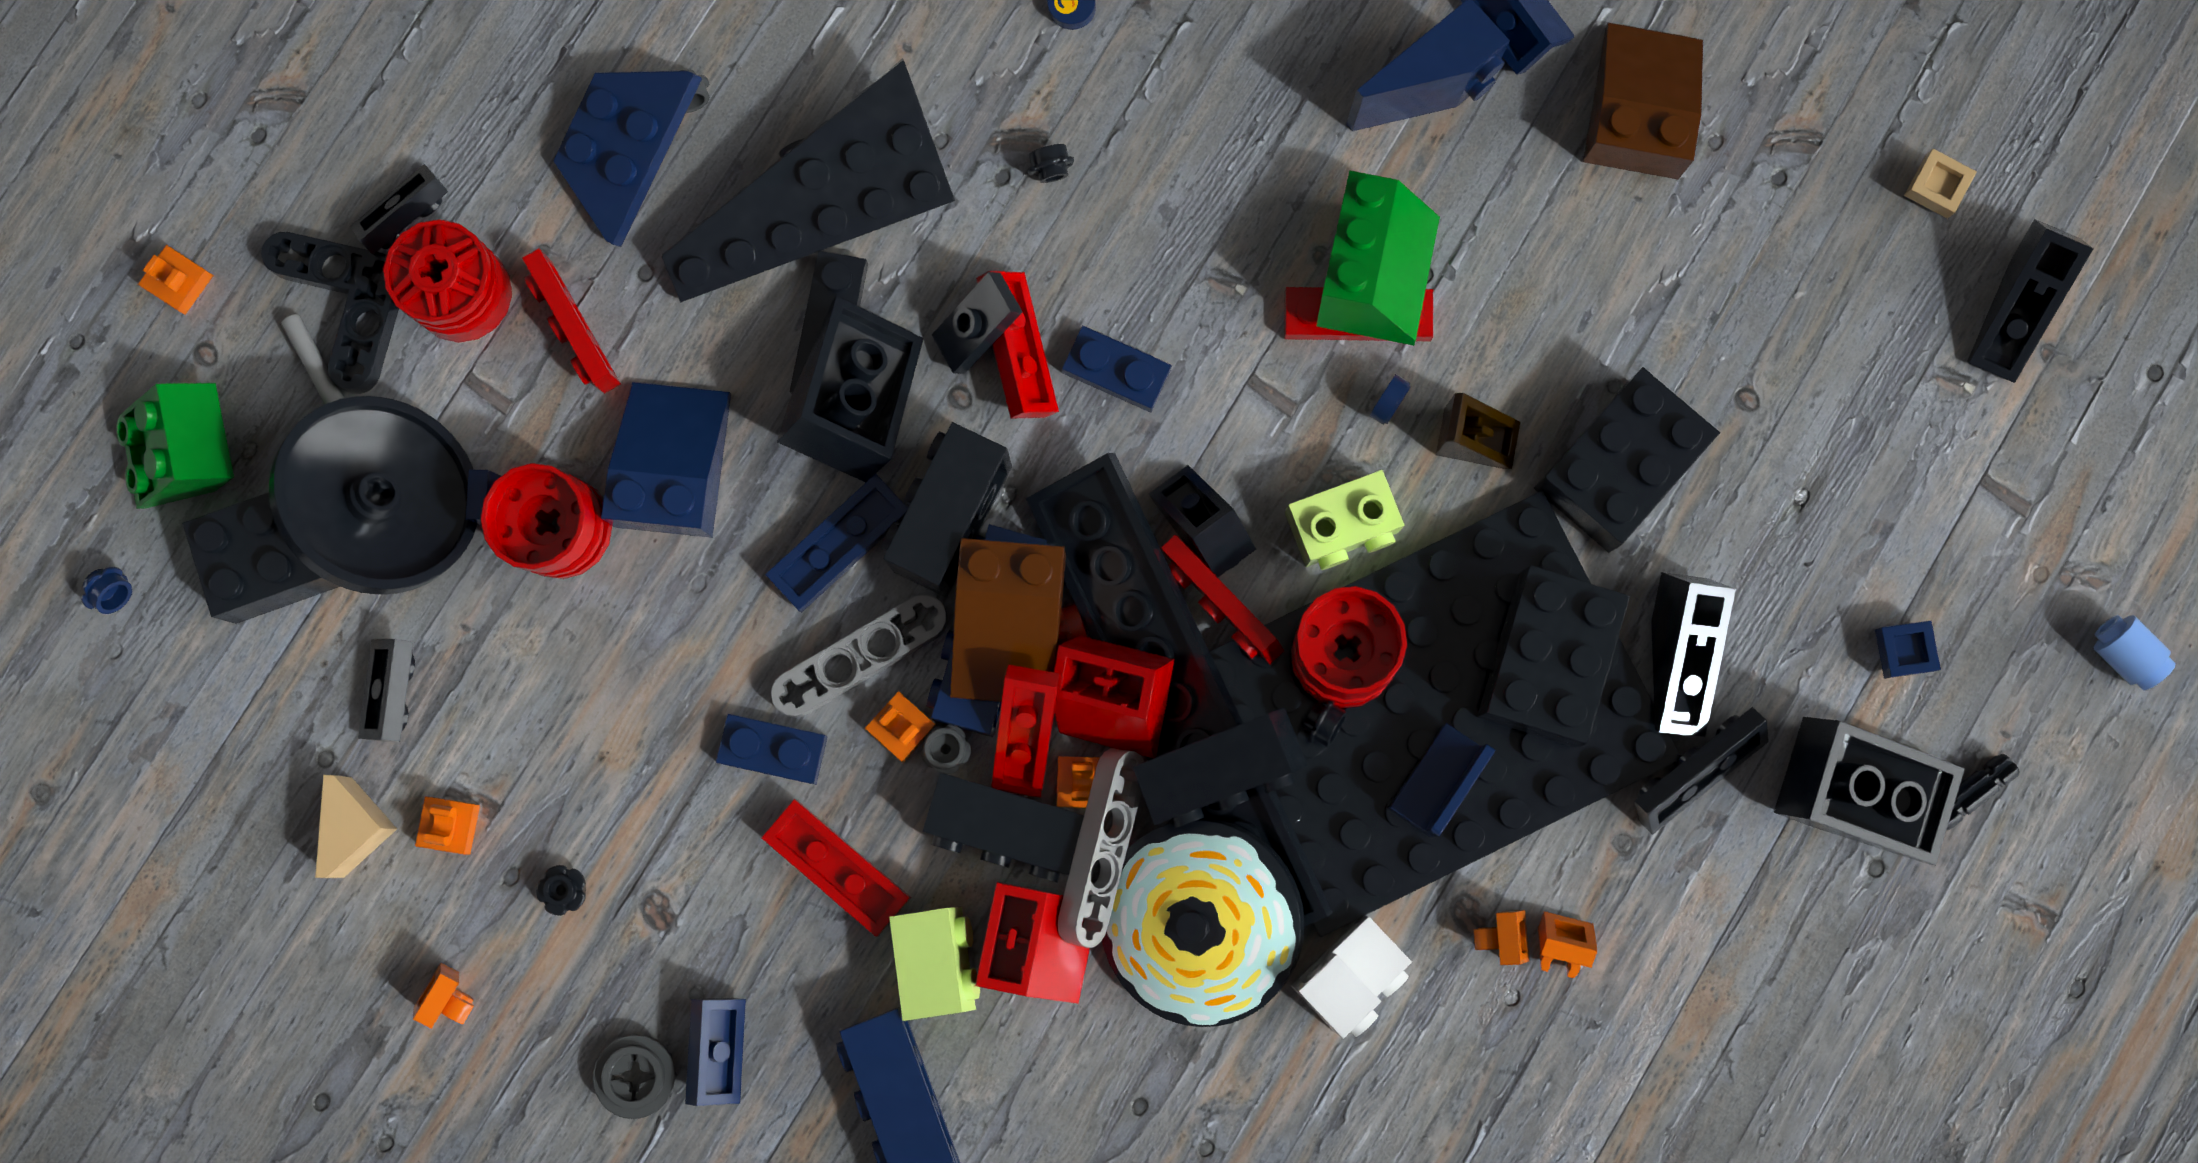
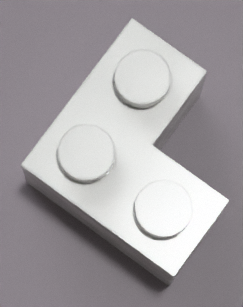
[1290,916,1412,1039]

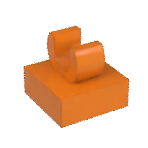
[138,245,214,315]
[865,691,937,763]
[1057,756,1100,808]
[415,796,480,855]
[1473,910,1529,965]
[1538,911,1597,978]
[413,963,474,1029]

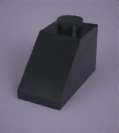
[1149,465,1256,578]

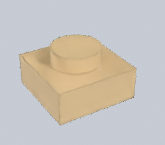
[1904,149,1977,219]

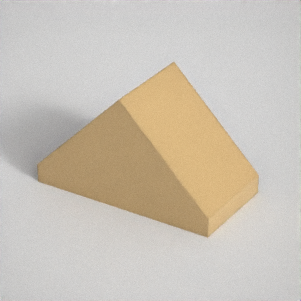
[315,775,397,878]

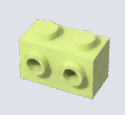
[1285,470,1405,570]
[889,907,980,1021]

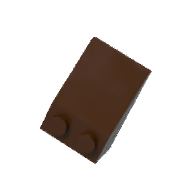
[1583,23,1703,179]
[950,538,1066,702]

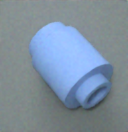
[2094,615,2176,690]

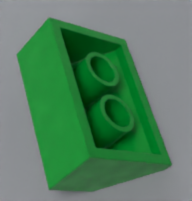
[1316,170,1440,346]

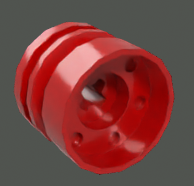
[383,219,512,343]
[481,463,612,579]
[1291,586,1407,708]

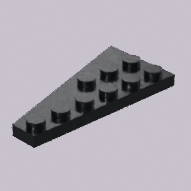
[662,58,955,303]

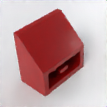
[1054,636,1175,758]
[975,882,1090,1004]

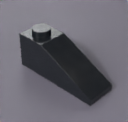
[1967,219,2094,383]
[1651,572,1736,737]

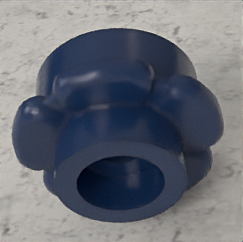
[81,567,132,614]

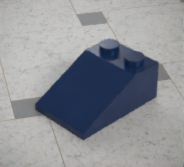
[1346,0,1510,131]
[601,382,731,538]

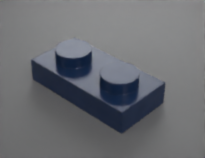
[1062,325,1172,413]
[716,714,828,785]
[685,998,746,1106]

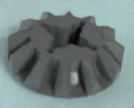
[593,1034,677,1119]

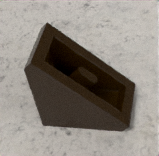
[1436,393,1521,469]

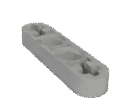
[771,595,948,717]
[1057,748,1144,948]

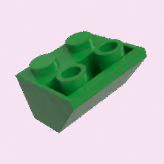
[116,383,234,509]

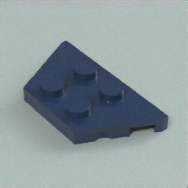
[553,71,702,247]

